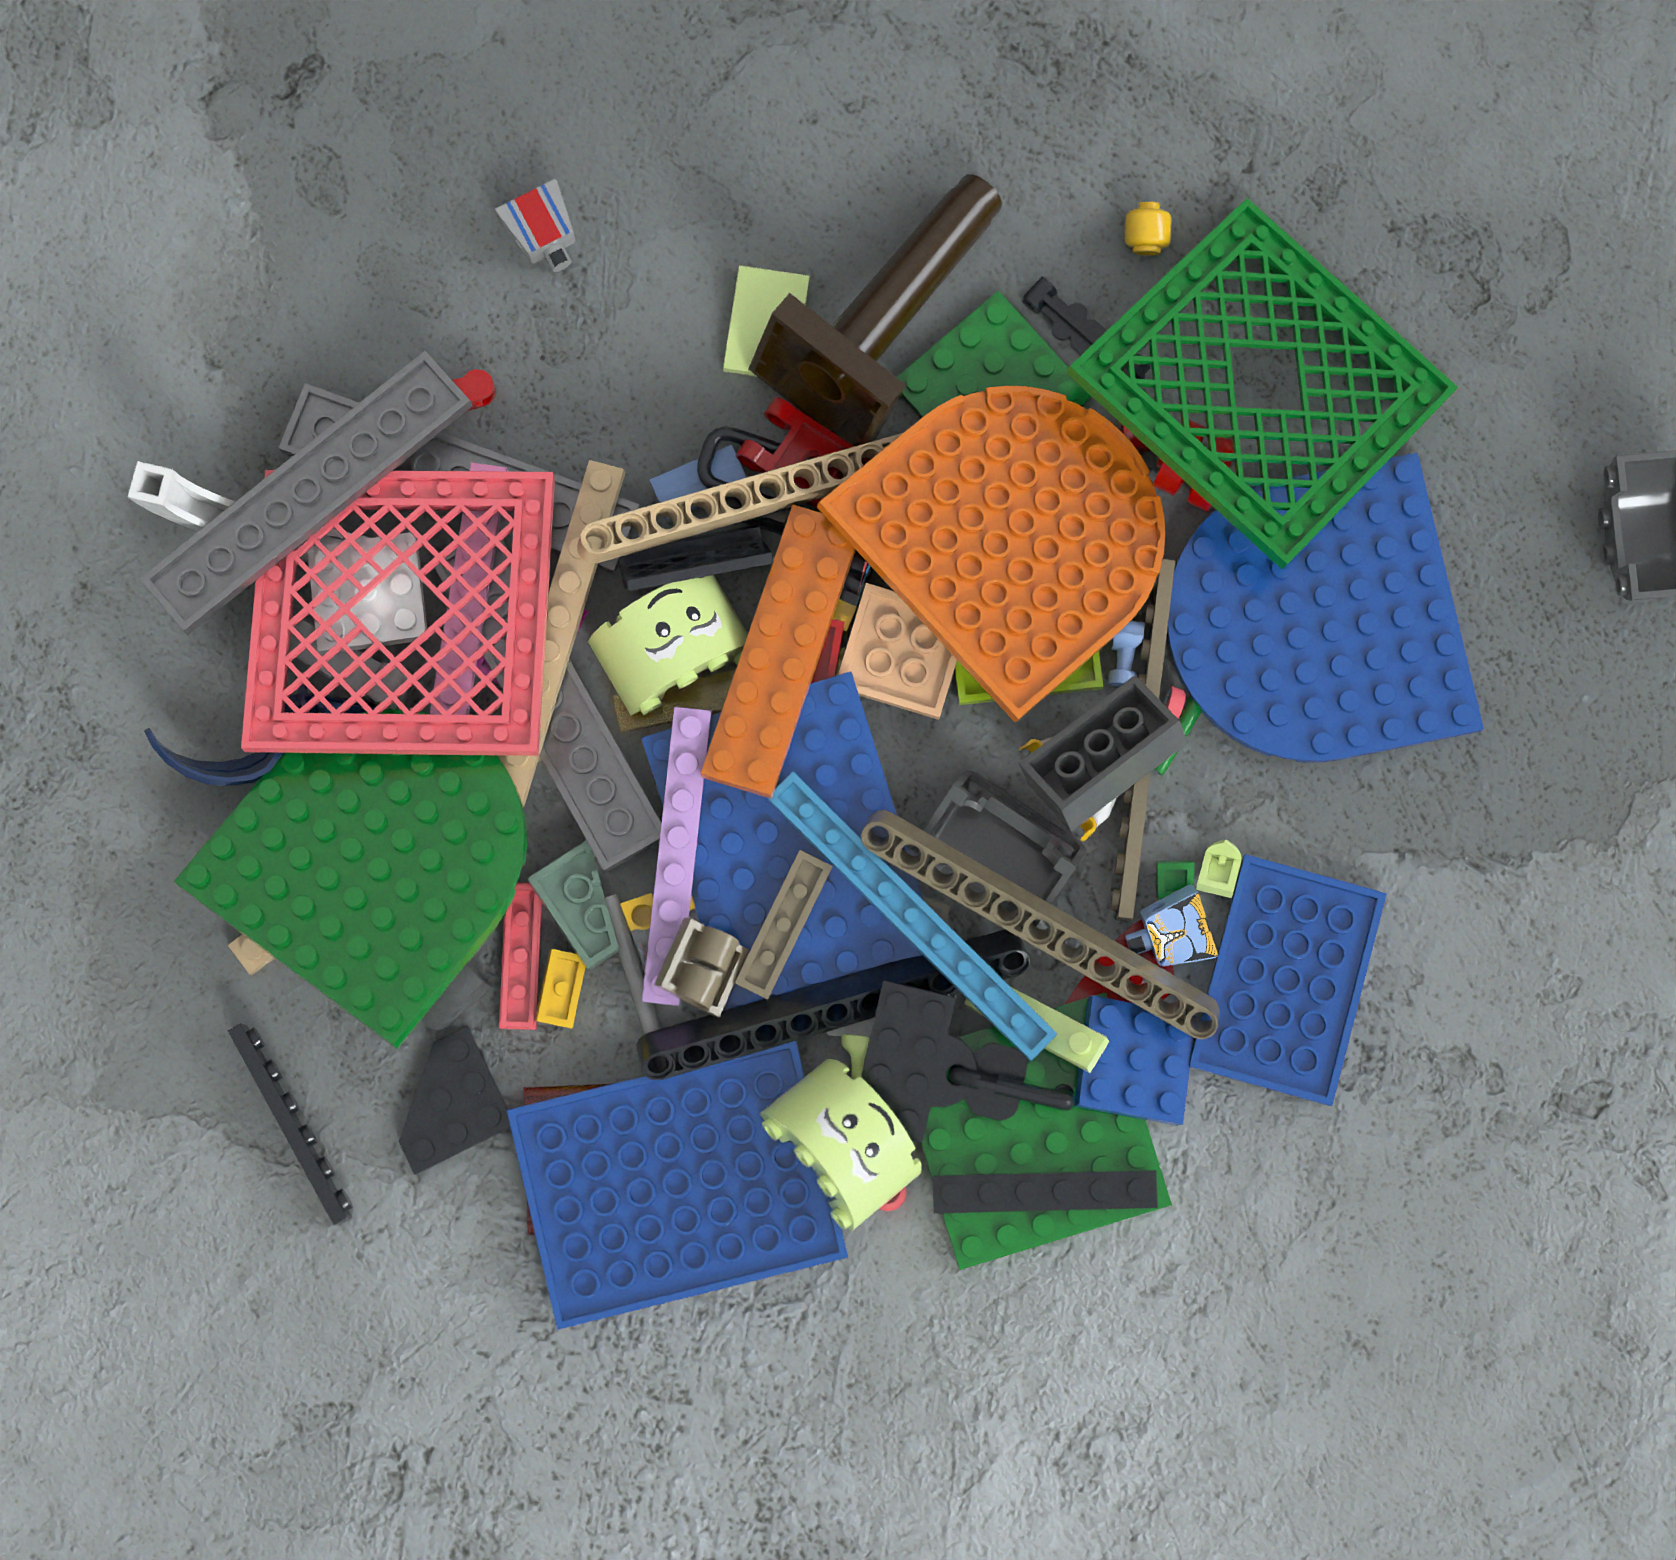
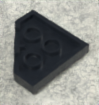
[399,1026,511,1175]

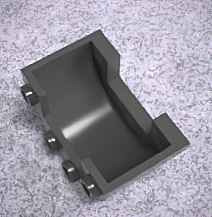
[1598,450,1676,601]

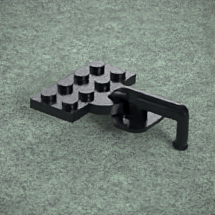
[861,979,1075,1143]

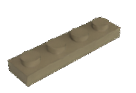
[735,850,833,999]

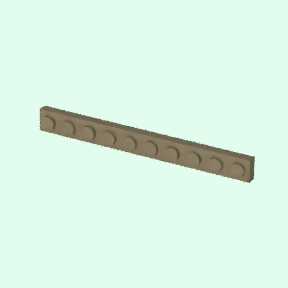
[1110,559,1175,922]

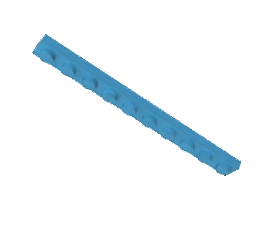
[767,772,1057,1061]

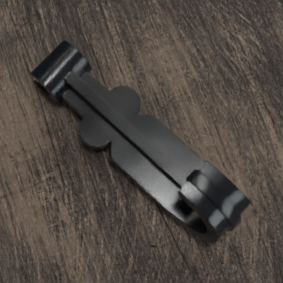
[1022,276,1151,379]

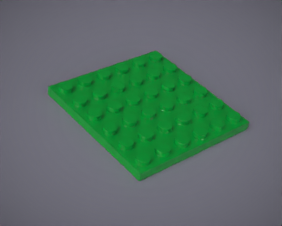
[921,992,1172,1270]

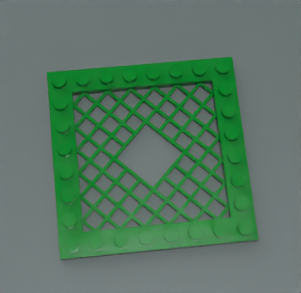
[1066,198,1458,570]

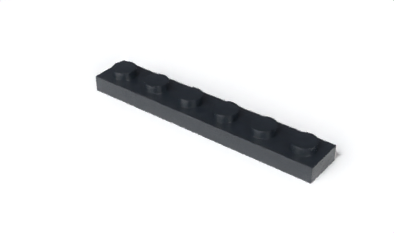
[228,1023,353,1225]
[932,1170,1158,1213]

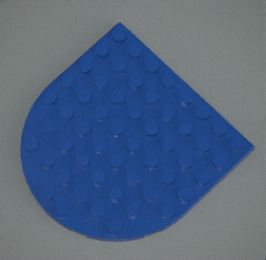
[1167,452,1484,763]

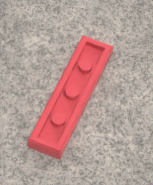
[499,882,543,1030]

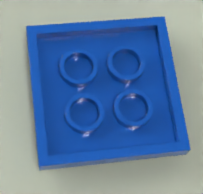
[1074,996,1196,1126]

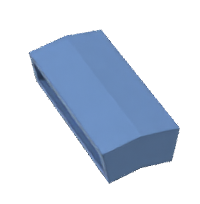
[649,444,747,521]

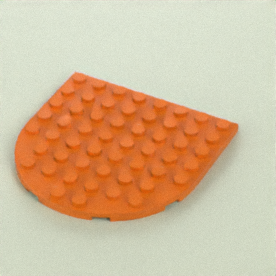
[817,386,1165,723]

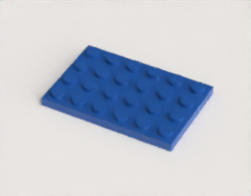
[1189,854,1387,1106]

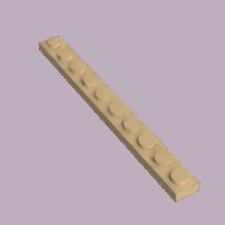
[498,460,625,808]

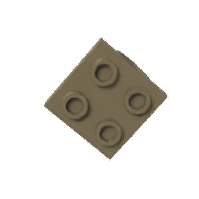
[654,917,749,1017]

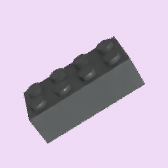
[1019,675,1188,832]

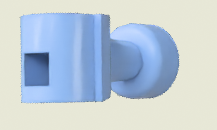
[1107,621,1145,687]

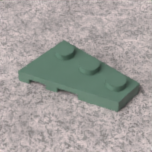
[527,840,619,971]

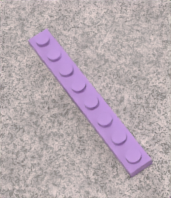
[642,707,711,1006]

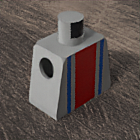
[495,179,576,272]

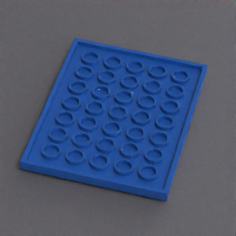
[642,671,924,1010]
[507,1041,848,1330]

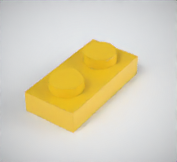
[535,949,585,1029]

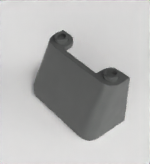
[909,770,1086,927]

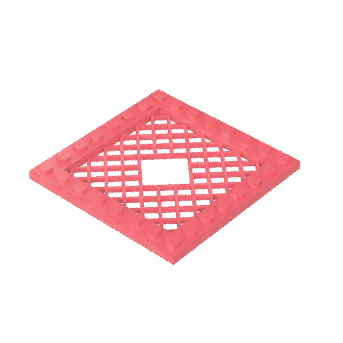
[241,470,555,756]

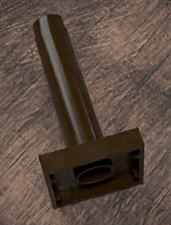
[748,174,1002,446]

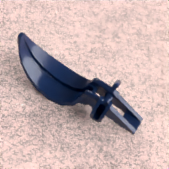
[144,684,376,786]

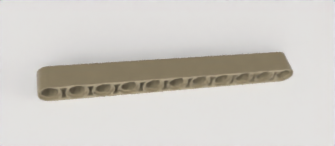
[861,810,1220,1039]

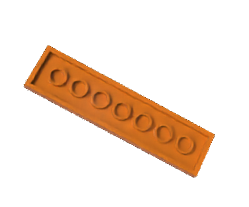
[700,505,856,799]

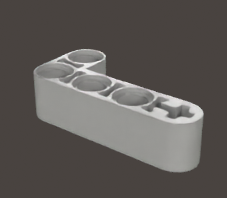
[290,620,415,710]

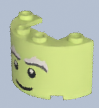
[588,575,748,716]
[759,1059,921,1232]

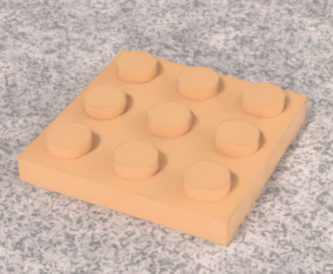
[838,583,957,720]

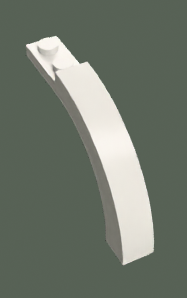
[128,462,370,562]

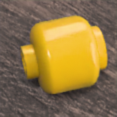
[1124,202,1172,256]

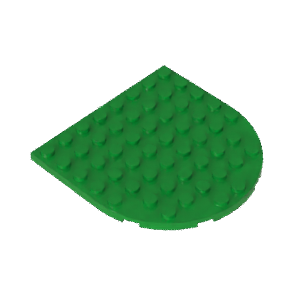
[174,709,527,1049]

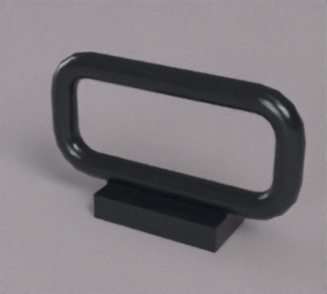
[697,426,822,535]

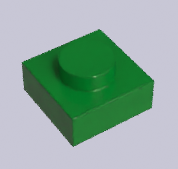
[1156,860,1194,899]

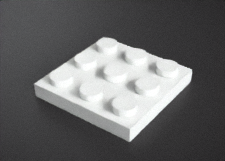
[307,532,428,655]

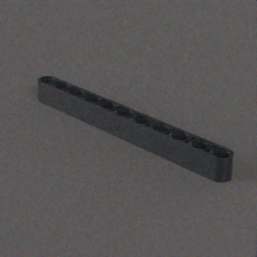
[636,929,1031,1080]

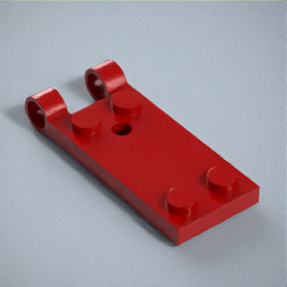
[735,397,871,511]

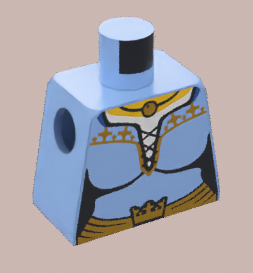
[1125,884,1218,966]

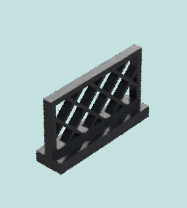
[618,525,773,591]

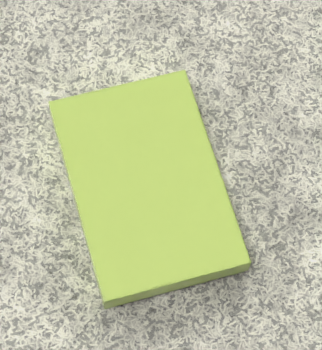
[723,266,810,376]

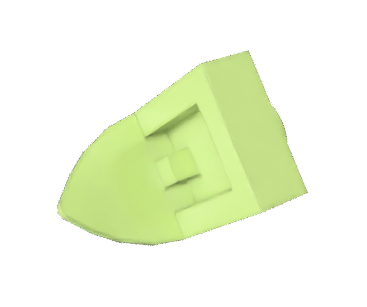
[1196,839,1242,898]

